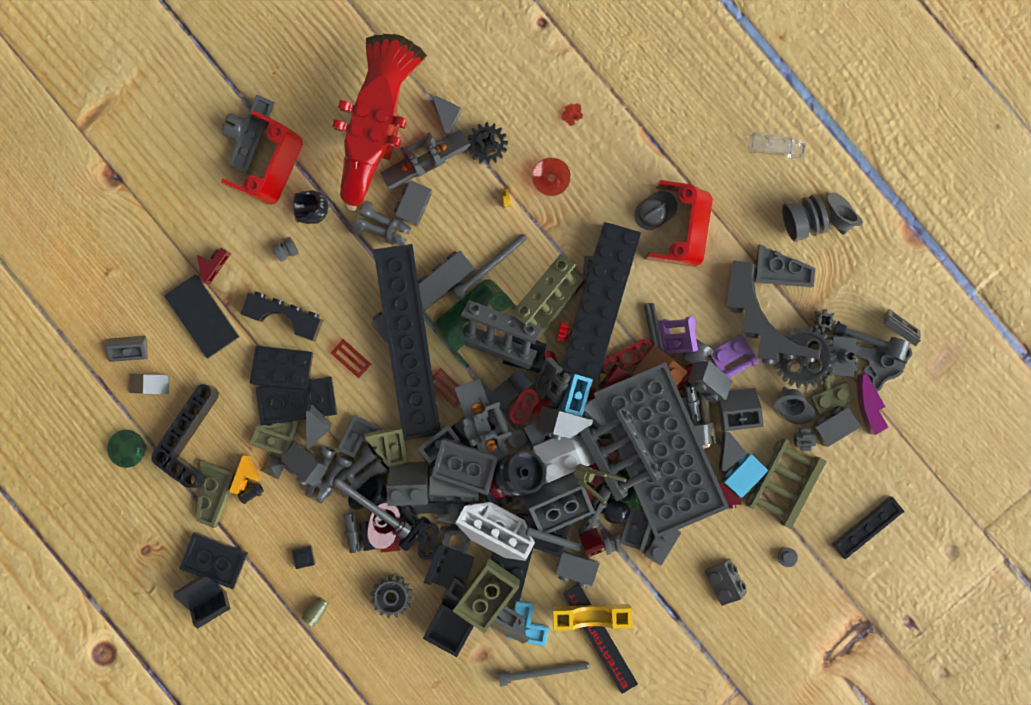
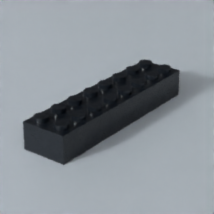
[561,222,641,381]

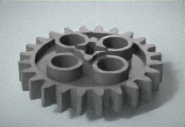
[774,326,837,389]

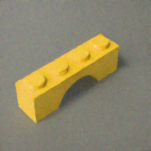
[552,604,632,631]

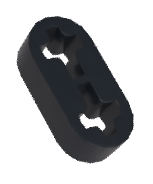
[418,523,439,560]

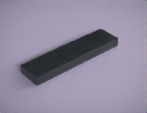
[832,496,905,560]

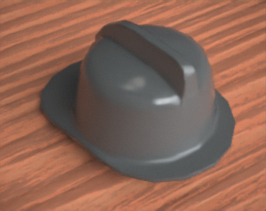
[635,191,677,230]
[827,193,863,235]
[774,387,815,425]

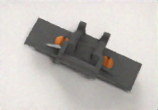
[381,130,470,189]
[454,379,512,462]

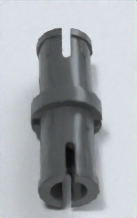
[683,382,701,422]
[343,512,362,553]

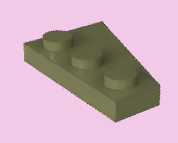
[196,460,236,528]

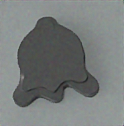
[857,346,912,391]

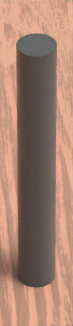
[526,527,582,552]

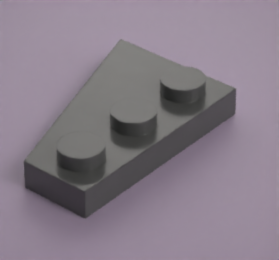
[755,244,815,288]

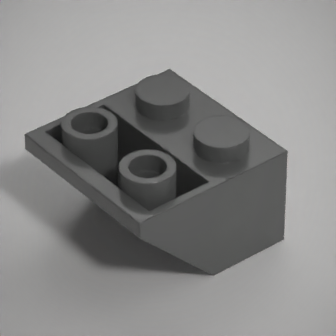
[718,388,764,431]

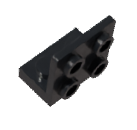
[423,543,474,588]

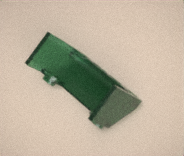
[435,279,517,368]

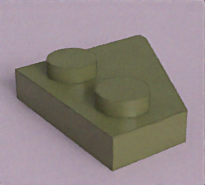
[250,421,300,456]
[364,426,407,467]

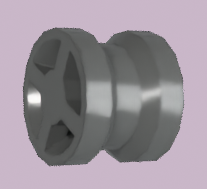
[603,533,622,555]

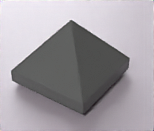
[261,454,285,479]

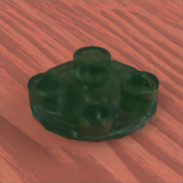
[107,429,147,468]

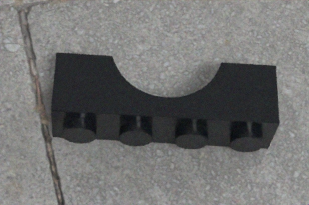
[240,291,324,342]

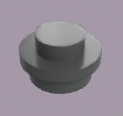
[778,548,798,567]

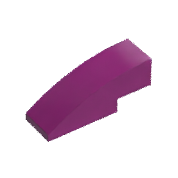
[857,373,889,435]

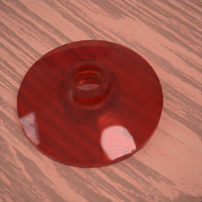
[532,158,571,196]

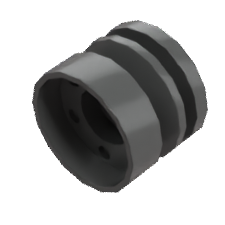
[782,194,829,242]

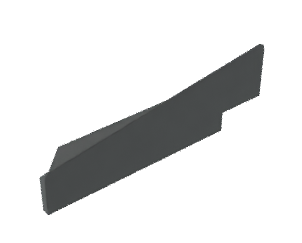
[441,578,529,644]

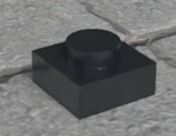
[292,545,316,569]

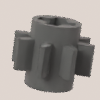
[810,309,836,333]
[794,428,816,451]

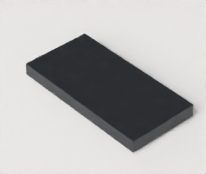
[164,274,240,359]
[256,377,338,425]

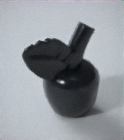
[592,484,630,524]

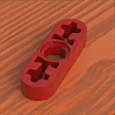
[602,339,653,374]

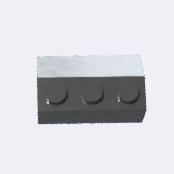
[523,473,595,534]

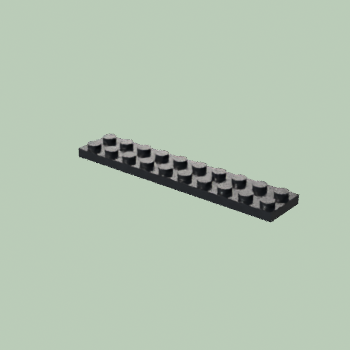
[373,244,441,440]

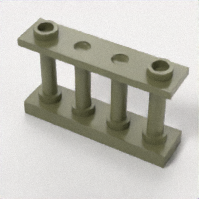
[511,254,586,340]
[746,438,827,529]

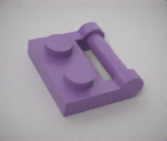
[659,316,698,354]
[709,334,759,379]

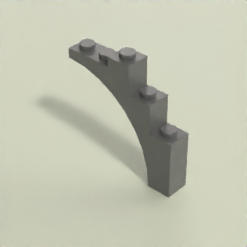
[726,261,821,364]

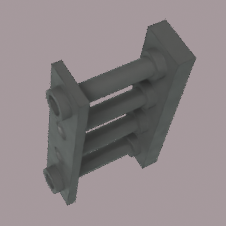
[458,300,542,369]
[579,408,662,501]

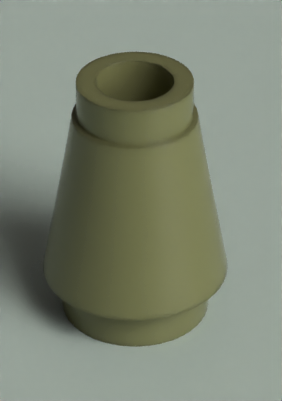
[301,597,328,627]

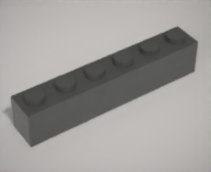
[371,251,475,342]

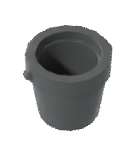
[682,339,713,365]

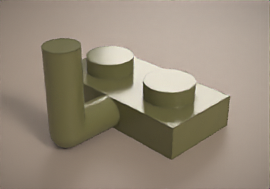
[810,375,854,414]

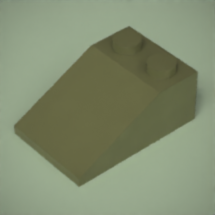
[453,558,520,633]

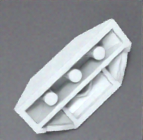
[532,434,596,485]
[456,502,535,561]

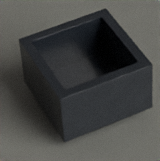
[423,600,474,657]

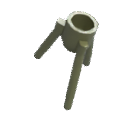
[574,464,626,504]

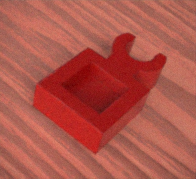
[556,321,571,342]

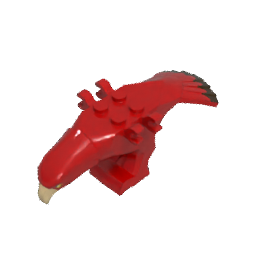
[332,33,427,211]

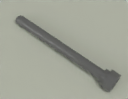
[451,234,526,300]
[333,478,412,538]
[498,661,590,687]

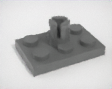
[432,438,499,495]

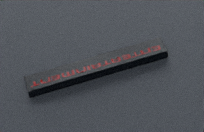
[563,585,638,694]

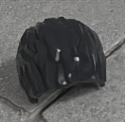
[293,190,329,224]

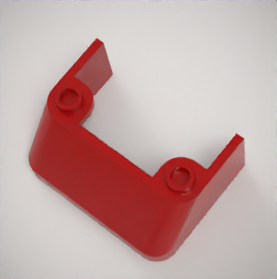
[221,110,303,205]
[645,180,713,267]

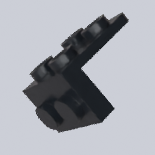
[173,574,231,629]

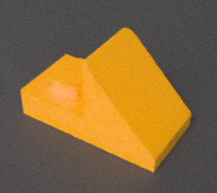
[229,454,261,494]

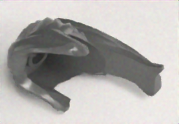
[411,501,468,535]

